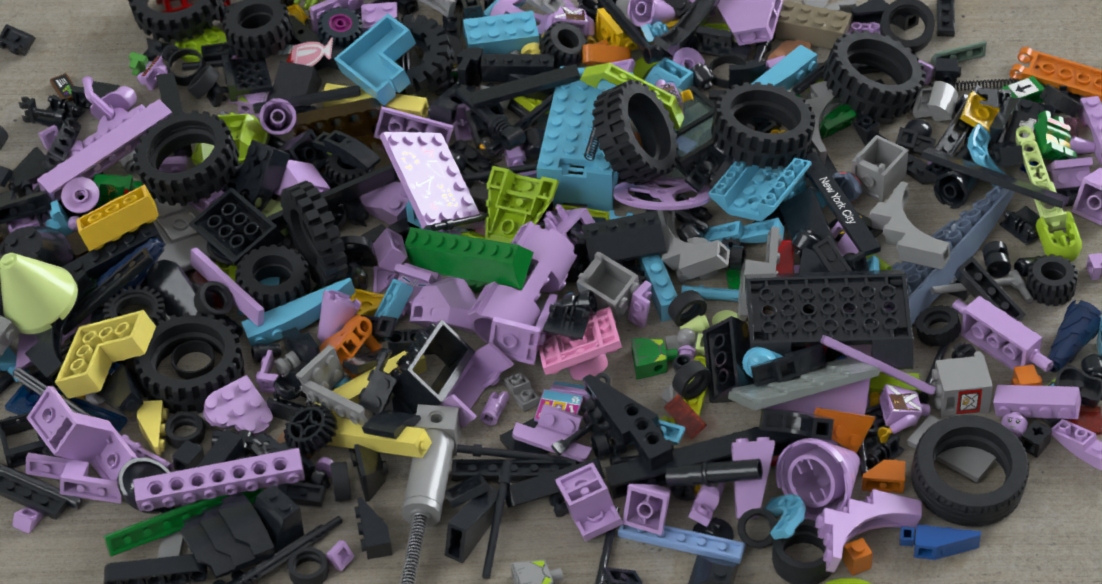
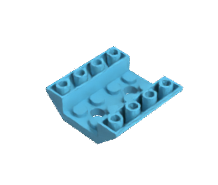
[708,158,812,222]

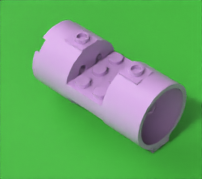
[467,221,577,344]

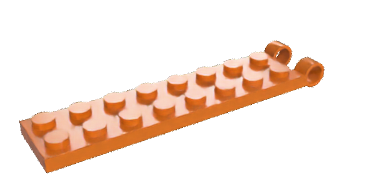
[1009,47,1102,101]

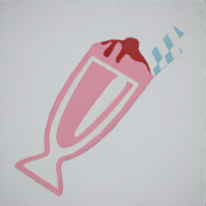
[278,37,333,66]

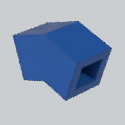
[900,527,915,546]

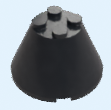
[0,226,74,267]

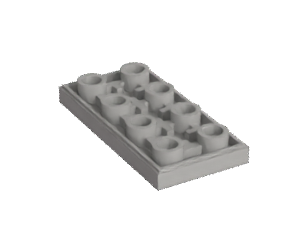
[907,415,996,483]

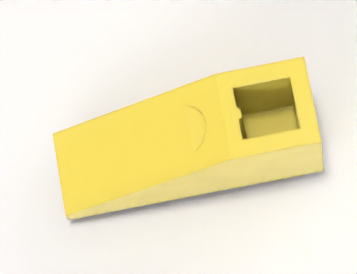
[137,400,168,457]

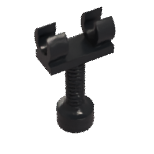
[18,96,68,124]

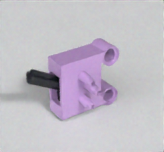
[544,204,595,246]

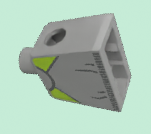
[510,559,564,584]

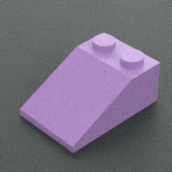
[360,181,409,225]

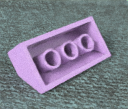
[374,106,453,146]

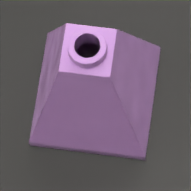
[623,484,671,535]

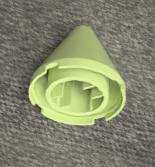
[0,253,78,334]

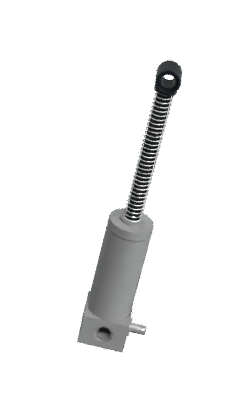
[400,404,461,584]

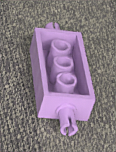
[952,296,1054,372]

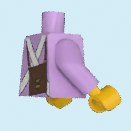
[541,6,596,44]
[869,384,930,443]

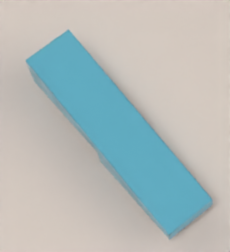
[704,218,784,243]

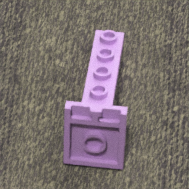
[489,294,560,365]

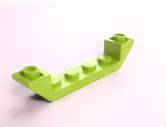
[580,63,684,130]

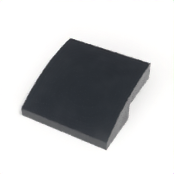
[729,61,766,90]
[361,410,421,439]

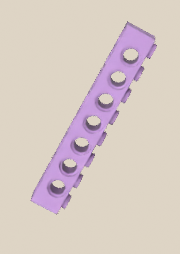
[133,448,305,511]

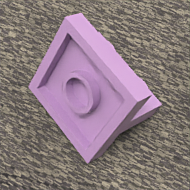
[1046,157,1093,189]

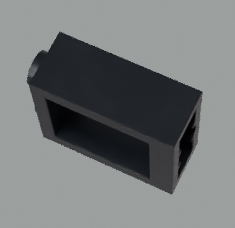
[0,412,46,468]

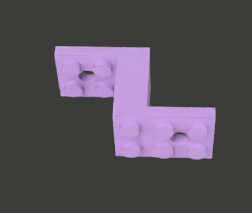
[27,386,138,481]

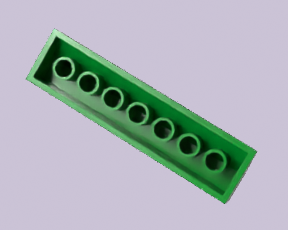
[405,227,534,290]

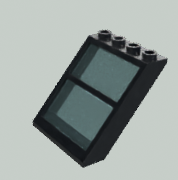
[634,85,716,178]

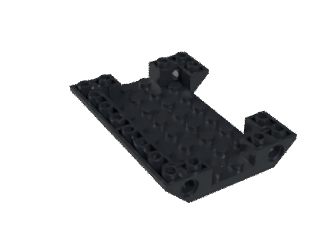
[744,270,913,370]

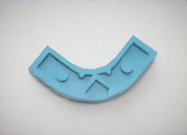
[967,123,1005,187]
[764,494,806,540]

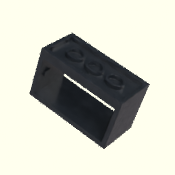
[389,319,475,415]

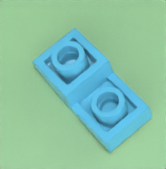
[641,22,669,43]

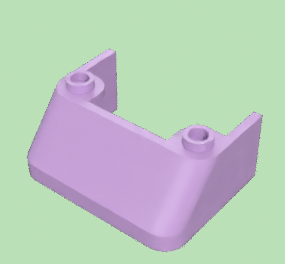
[438,342,514,428]

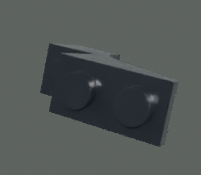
[851,0,919,31]

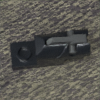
[251,433,315,483]

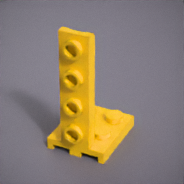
[594,8,680,51]

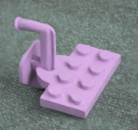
[82,76,145,148]

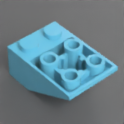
[645,57,693,91]

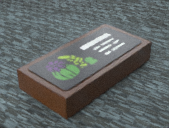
[50,73,75,102]

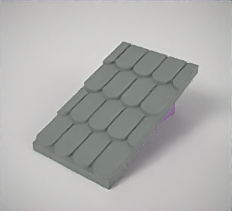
[728,358,880,415]

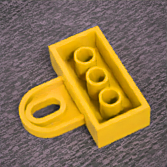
[76,185,159,251]

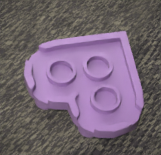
[203,375,273,436]

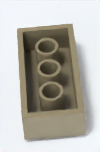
[774,1,852,49]

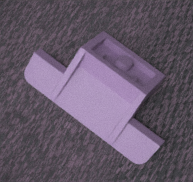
[512,404,592,462]

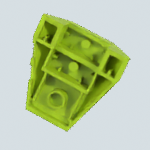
[485,166,559,243]

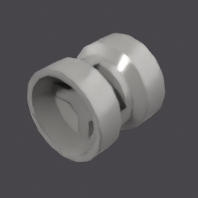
[274,351,301,377]

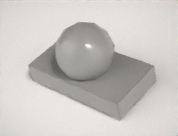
[665,328,703,349]

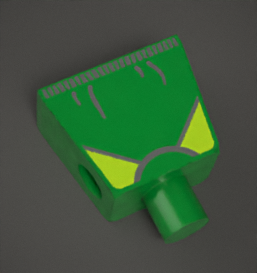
[631,338,678,380]

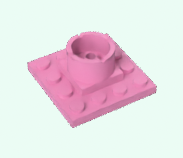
[539,307,622,380]

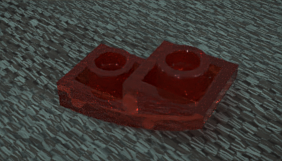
[663,394,707,439]

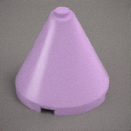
[776,438,860,521]

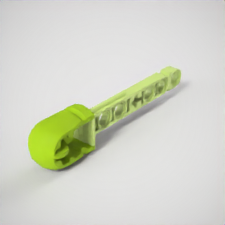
[1016,126,1082,262]

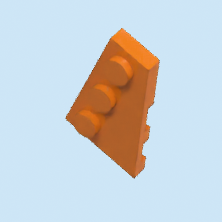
[813,407,876,453]

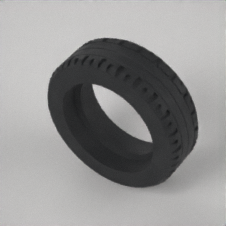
[911,415,1029,527]

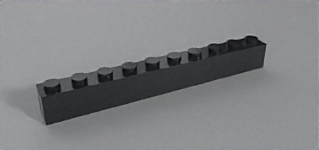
[605,427,809,499]

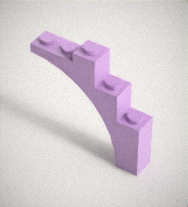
[815,489,922,573]

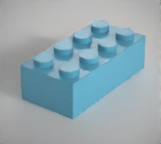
[463,11,539,54]

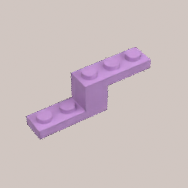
[26,453,123,504]

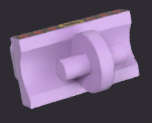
[137,56,168,90]

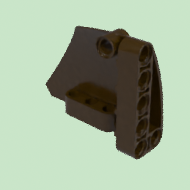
[293,98,392,198]

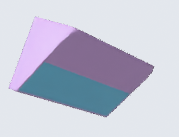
[550,381,590,403]

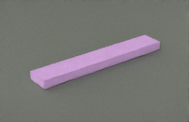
[191,247,264,326]
[820,335,936,395]

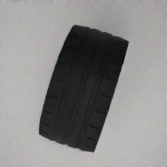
[772,519,832,584]

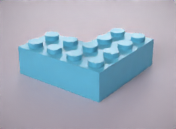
[334,14,416,106]

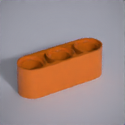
[582,44,631,66]

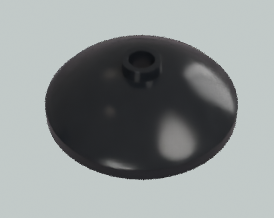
[117,457,170,514]

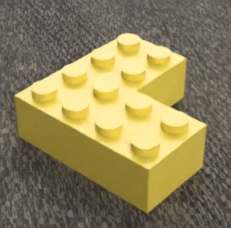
[55,310,156,399]

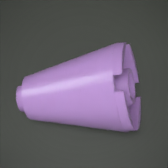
[627,0,675,27]
[259,99,296,135]
[317,290,361,344]

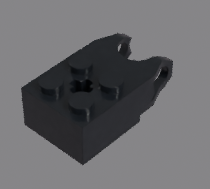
[235,140,291,212]

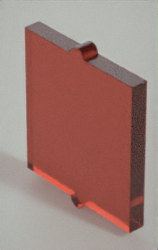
[1067,406,1102,435]

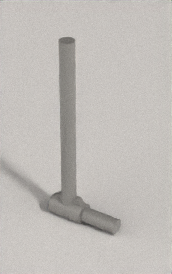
[930,270,1033,303]

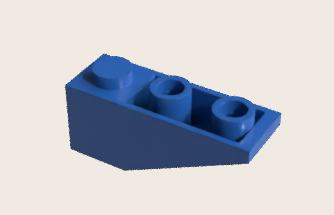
[914,525,981,560]

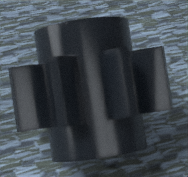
[951,342,976,359]

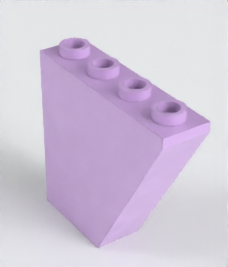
[717,0,783,45]

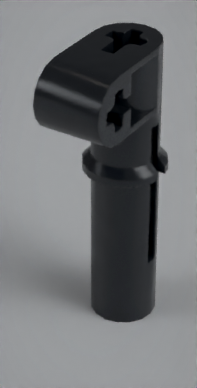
[666,458,763,500]

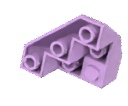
[410,278,477,333]

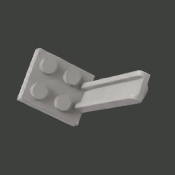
[296,345,368,426]

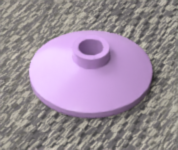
[672,47,705,70]
[61,177,99,213]

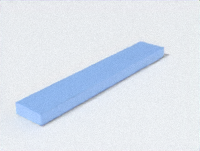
[618,520,746,564]

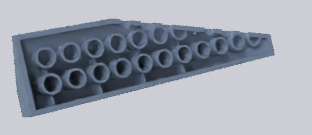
[851,186,1015,324]

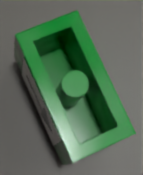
[1002,76,1044,114]

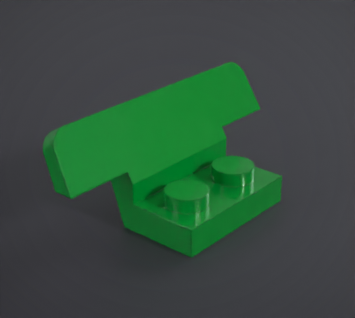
[819,104,856,140]

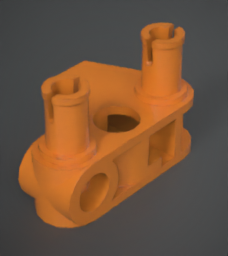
[319,314,382,379]

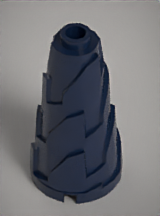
[96,237,165,298]
[1047,300,1102,373]

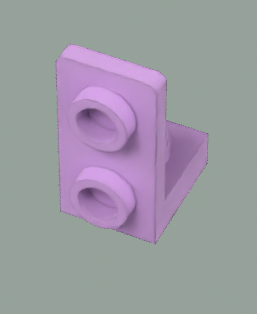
[256,350,283,393]

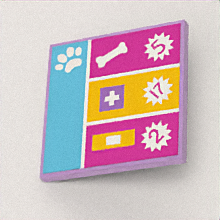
[534,389,583,422]

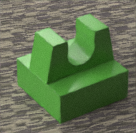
[128,52,149,76]

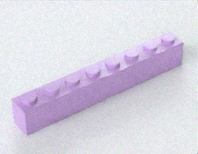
[37,99,173,202]

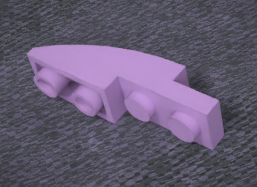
[1051,419,1102,471]

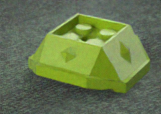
[191,112,270,165]

